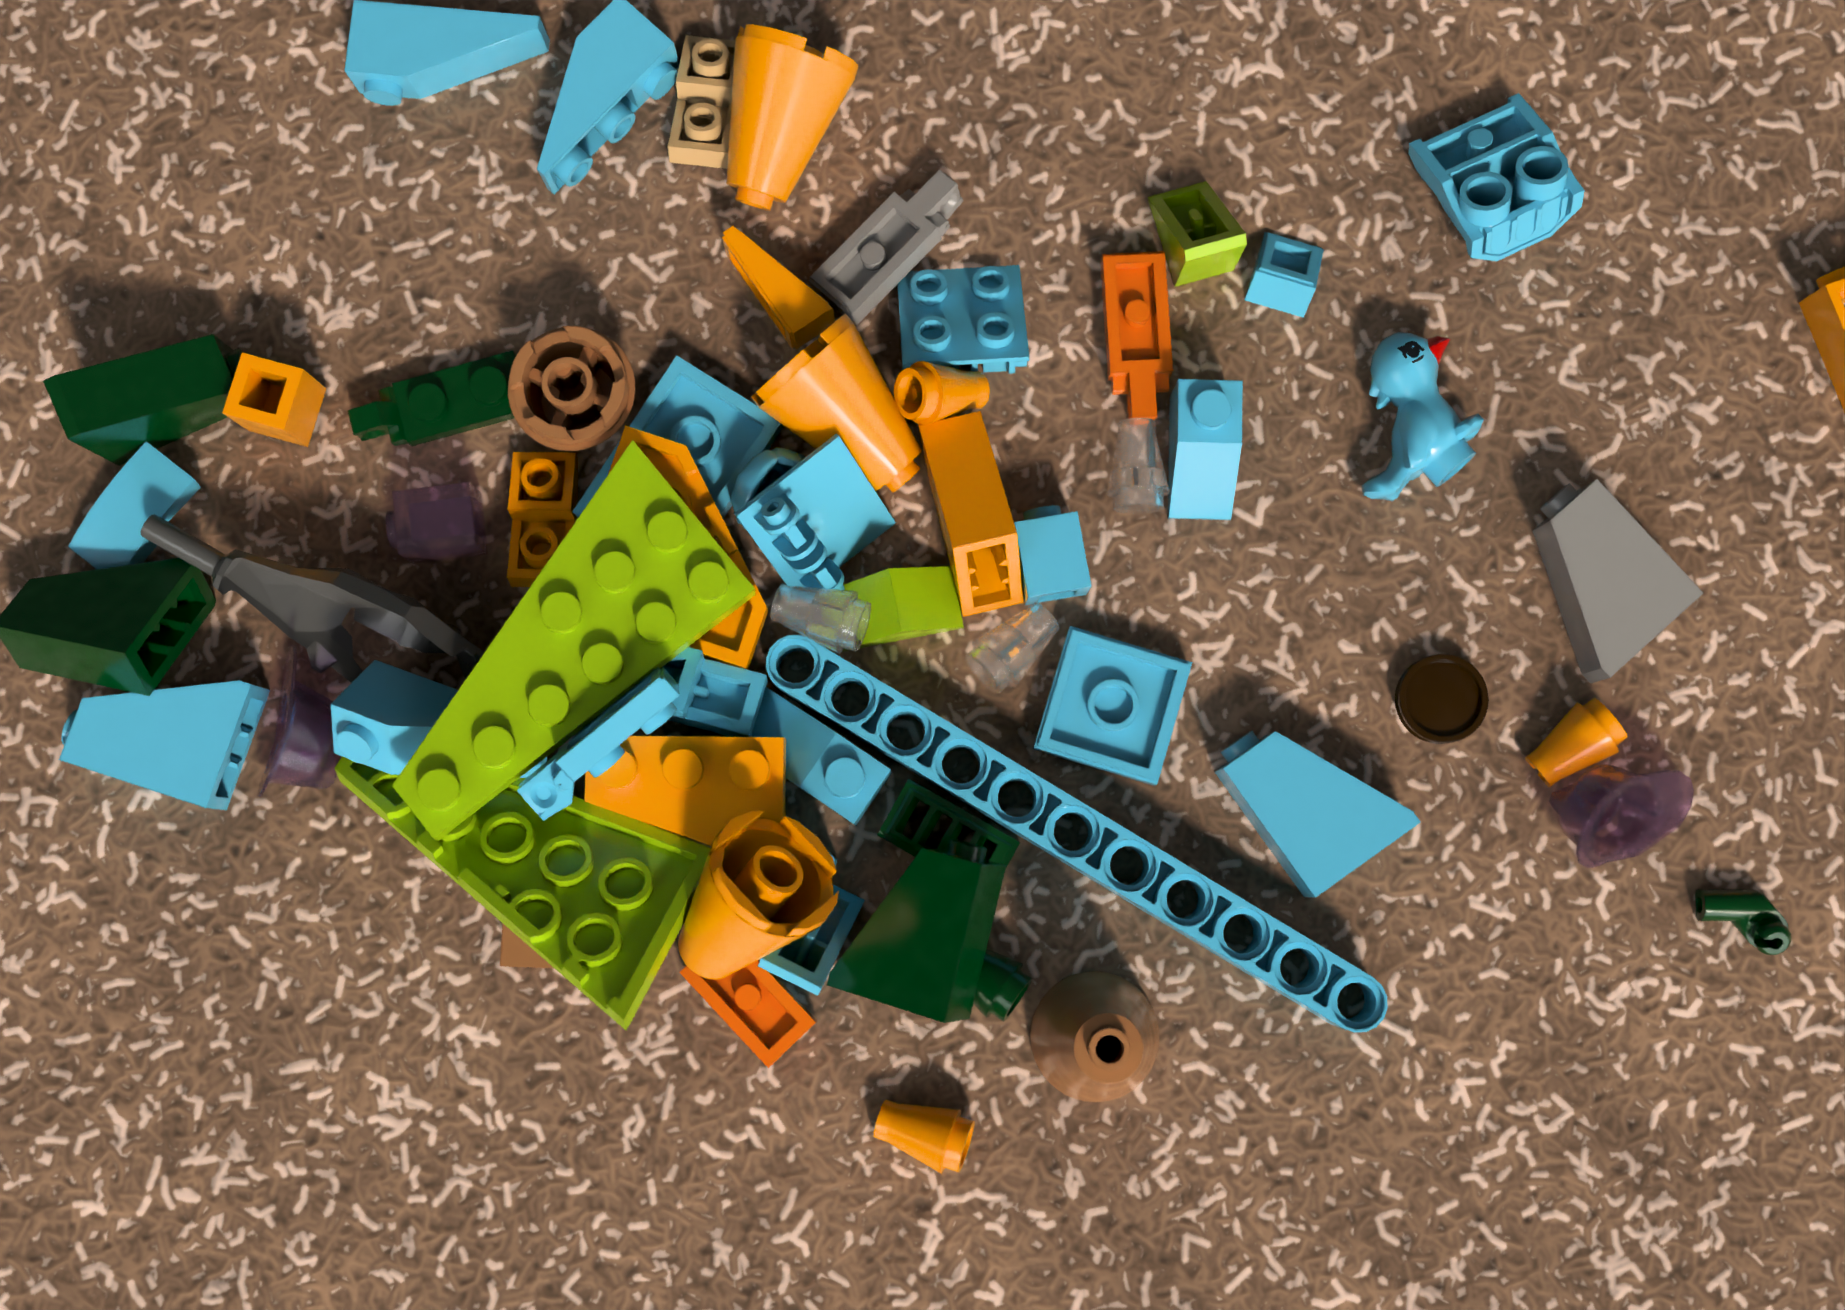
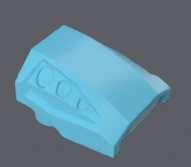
[1408,93,1585,261]

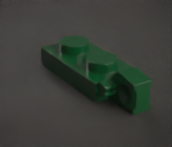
[347,350,516,446]

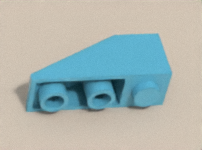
[537,0,680,194]

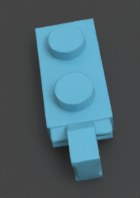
[517,666,680,820]

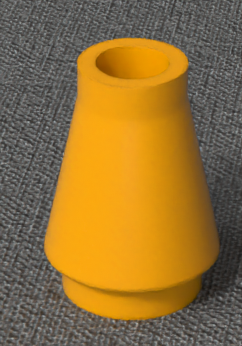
[894,361,990,425]
[1525,698,1628,787]
[873,1100,975,1174]

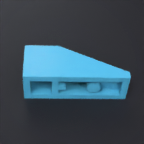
[344,0,550,106]
[331,660,547,778]
[723,687,892,826]

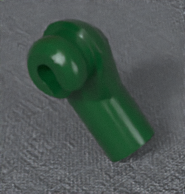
[1695,889,1791,955]

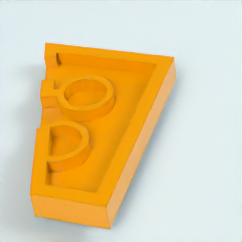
[584,736,786,846]

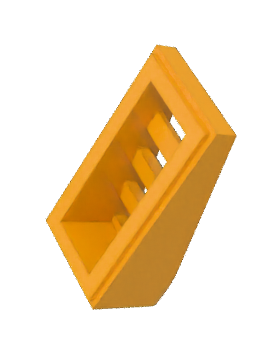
[722,226,835,349]

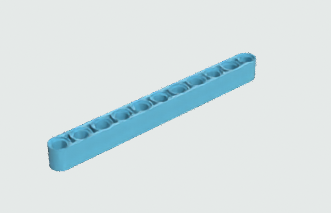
[766,635,1388,1033]

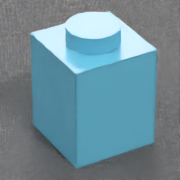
[1014,505,1091,605]

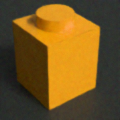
[222,352,327,447]

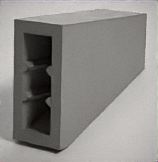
[1533,479,1703,684]

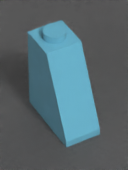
[59,680,270,810]
[1214,731,1421,898]

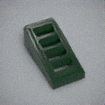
[877,779,1020,870]

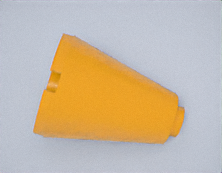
[726,24,859,211]
[751,313,922,493]
[678,811,839,979]

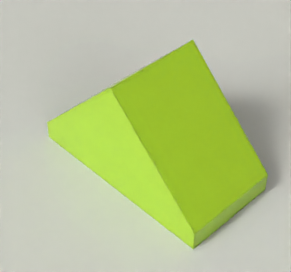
[1148,181,1247,287]
[831,566,964,652]

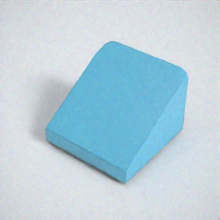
[1245,232,1324,318]

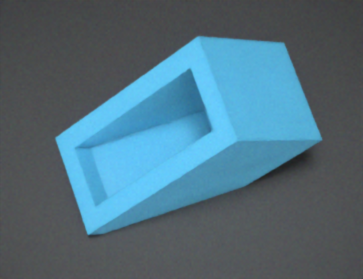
[1168,379,1243,520]

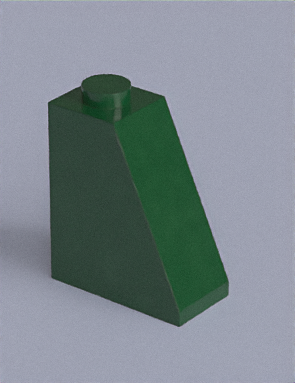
[43,334,244,466]
[0,558,216,696]
[827,839,1006,1023]

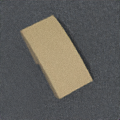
[668,35,735,169]

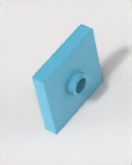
[1033,626,1193,786]

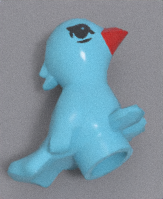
[1362,332,1484,501]

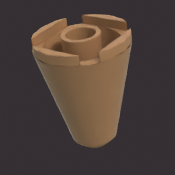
[1030,971,1159,1102]

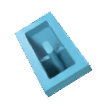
[758,885,865,996]

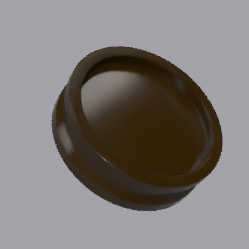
[1395,654,1489,744]

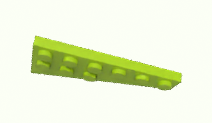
[392,440,756,841]
[334,757,710,1031]

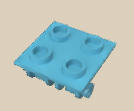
[897,265,1029,374]
[734,433,896,602]

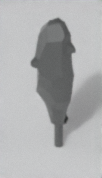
[140,514,484,683]

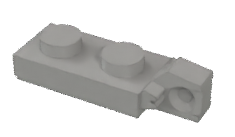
[808,169,963,326]

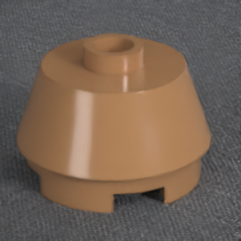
[508,325,635,451]

